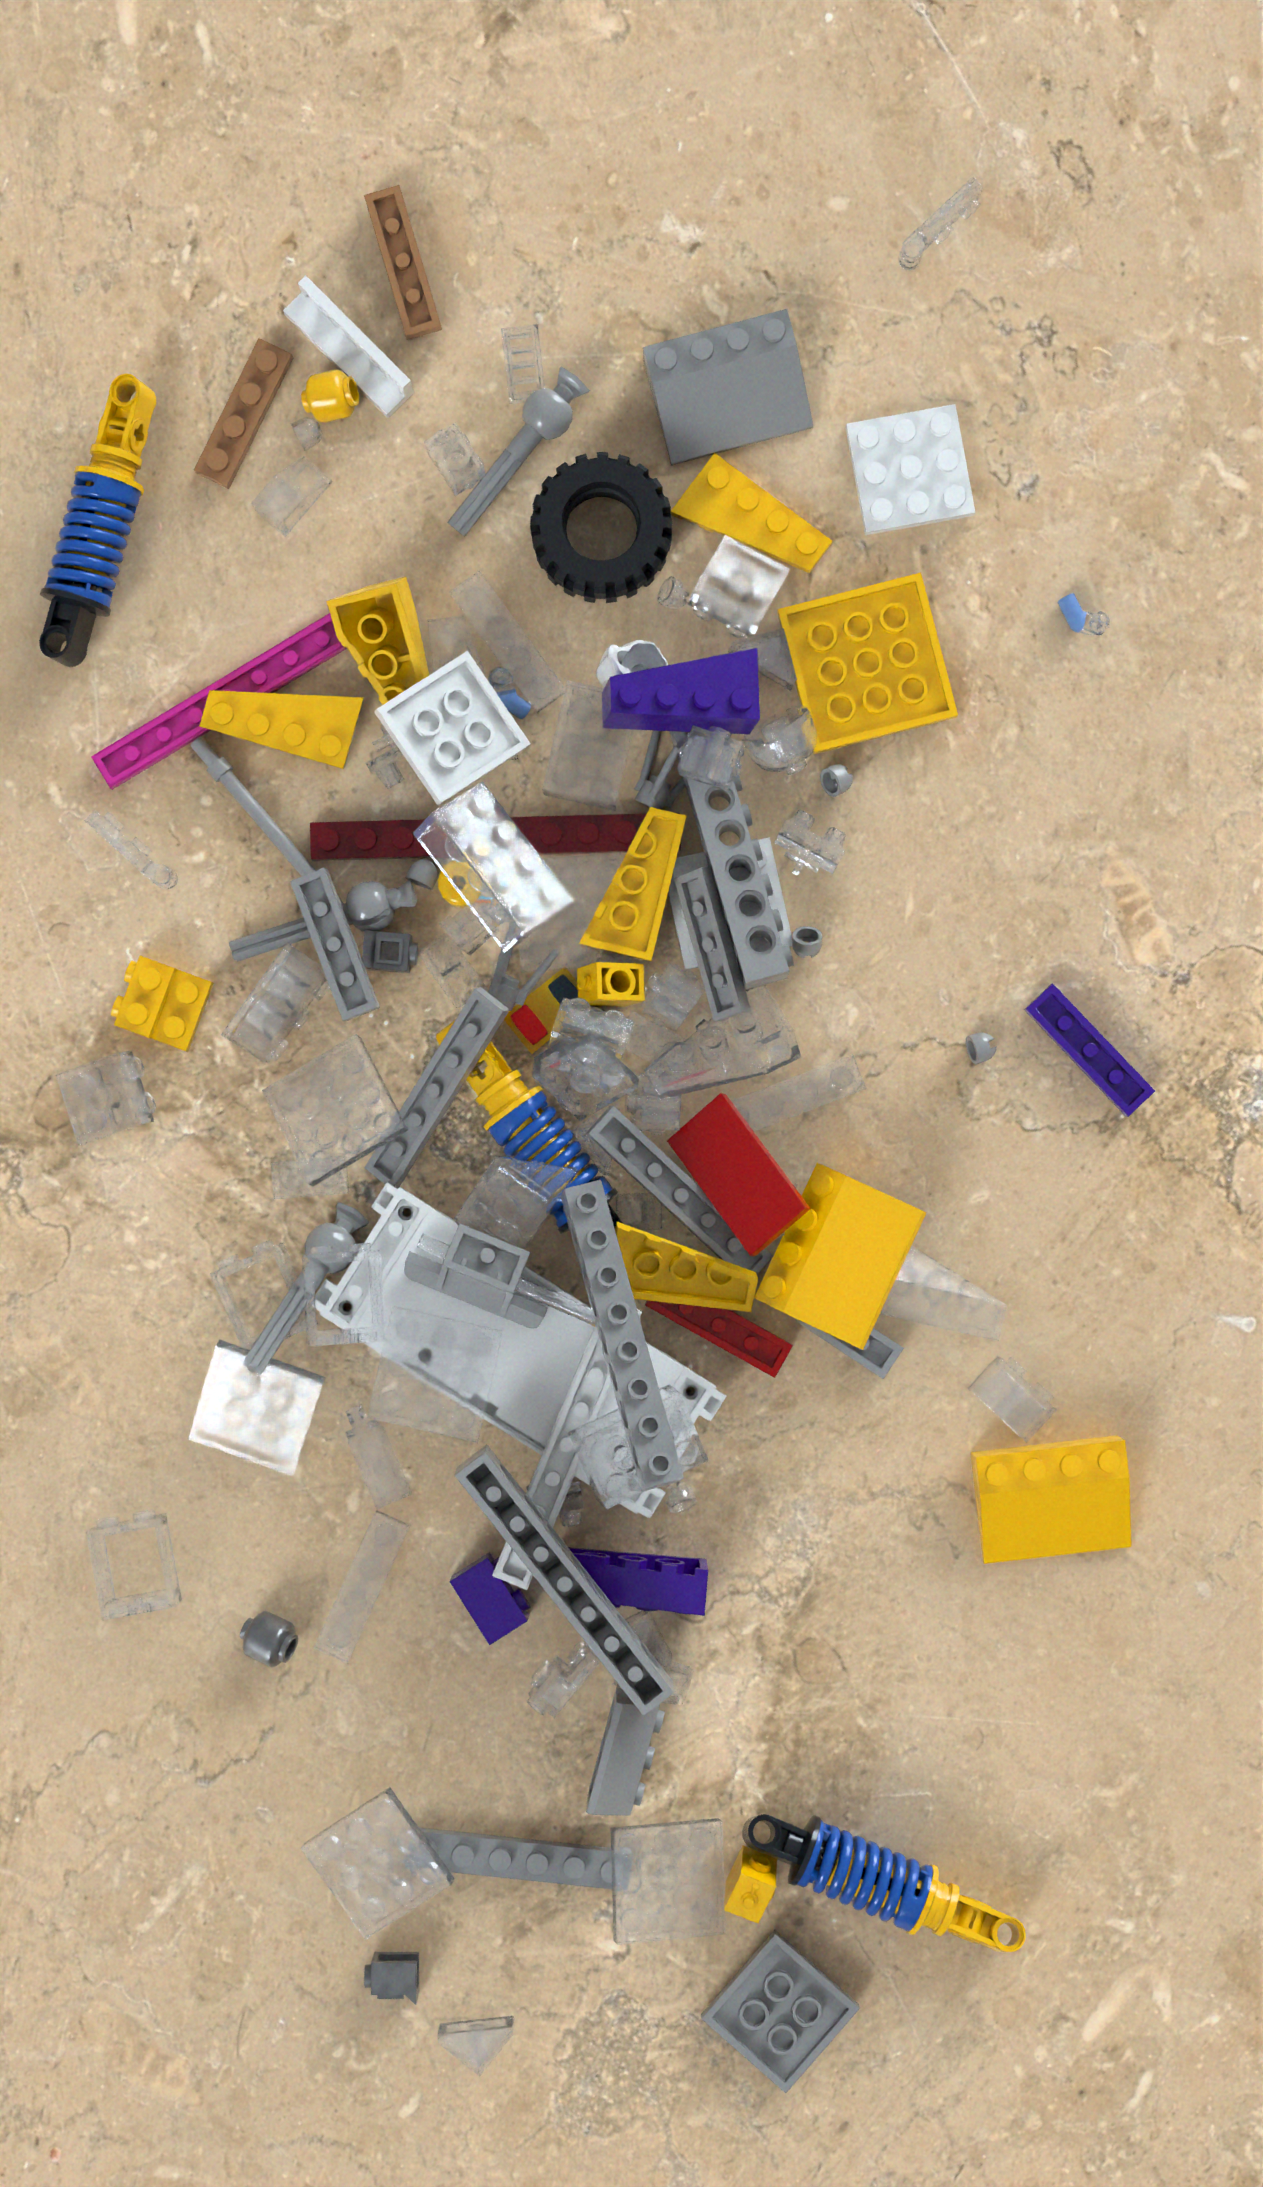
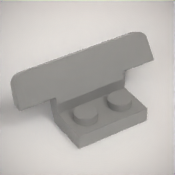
[404,1223,548,1329]

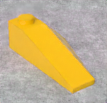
[326,576,429,705]

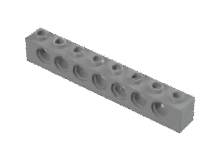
[669,731,794,990]
[561,1180,684,1492]
[455,1444,674,1716]

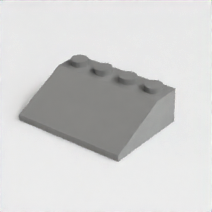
[643,309,813,466]

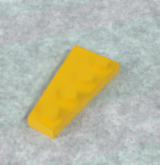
[671,453,833,573]
[199,690,364,769]
[579,807,687,962]
[615,1221,758,1312]

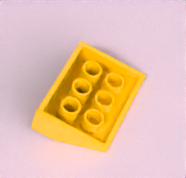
[754,1163,926,1350]
[970,1435,1131,1564]

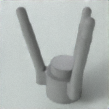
[634,730,705,810]
[488,918,559,1011]

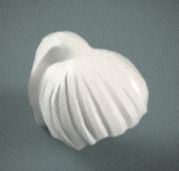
[596,640,668,687]

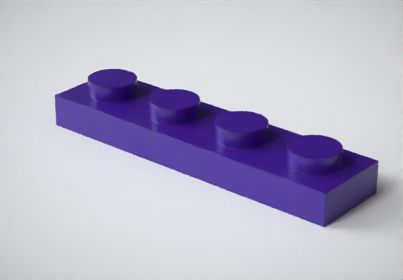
[1024,983,1155,1117]

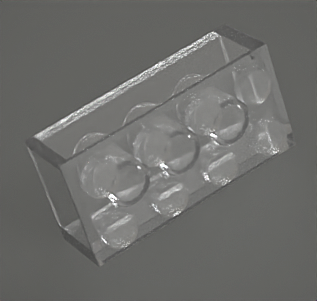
[413,781,574,953]

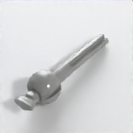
[447,367,590,537]
[229,880,417,962]
[242,1202,369,1375]

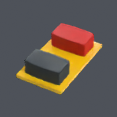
[504,967,587,1054]

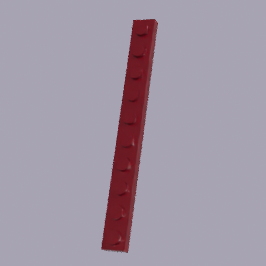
[310,813,681,861]

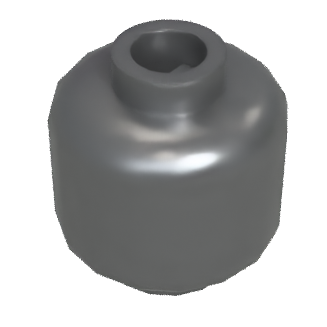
[240,1611,298,1667]

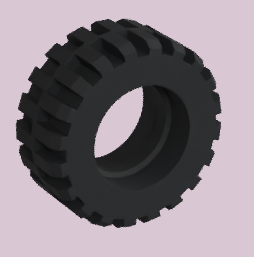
[530,452,672,603]

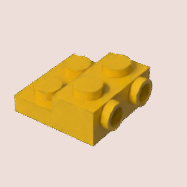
[111,955,214,1052]

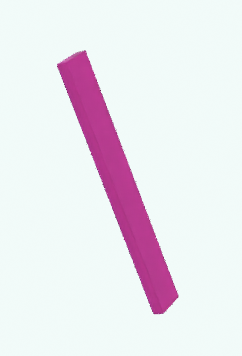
[91,613,347,790]

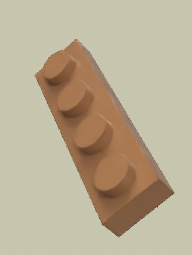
[364,185,442,340]
[194,338,293,489]

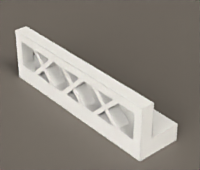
[283,275,414,418]

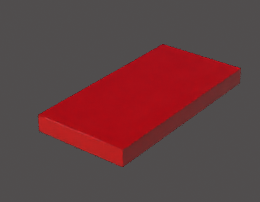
[667,1093,811,1257]

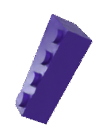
[602,648,760,734]
[568,1547,708,1616]

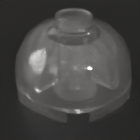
[741,705,817,775]

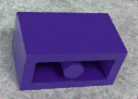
[450,1552,531,1645]

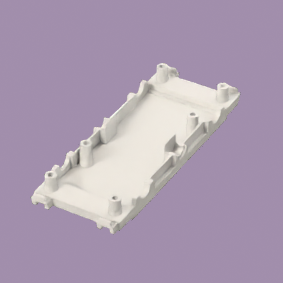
[310,1182,726,1518]

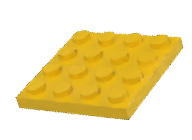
[777,572,958,754]

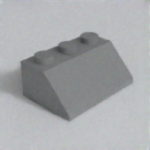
[586,1687,665,1816]

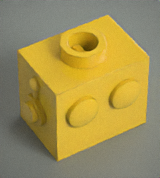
[577,962,645,1007]
[724,1845,777,1924]

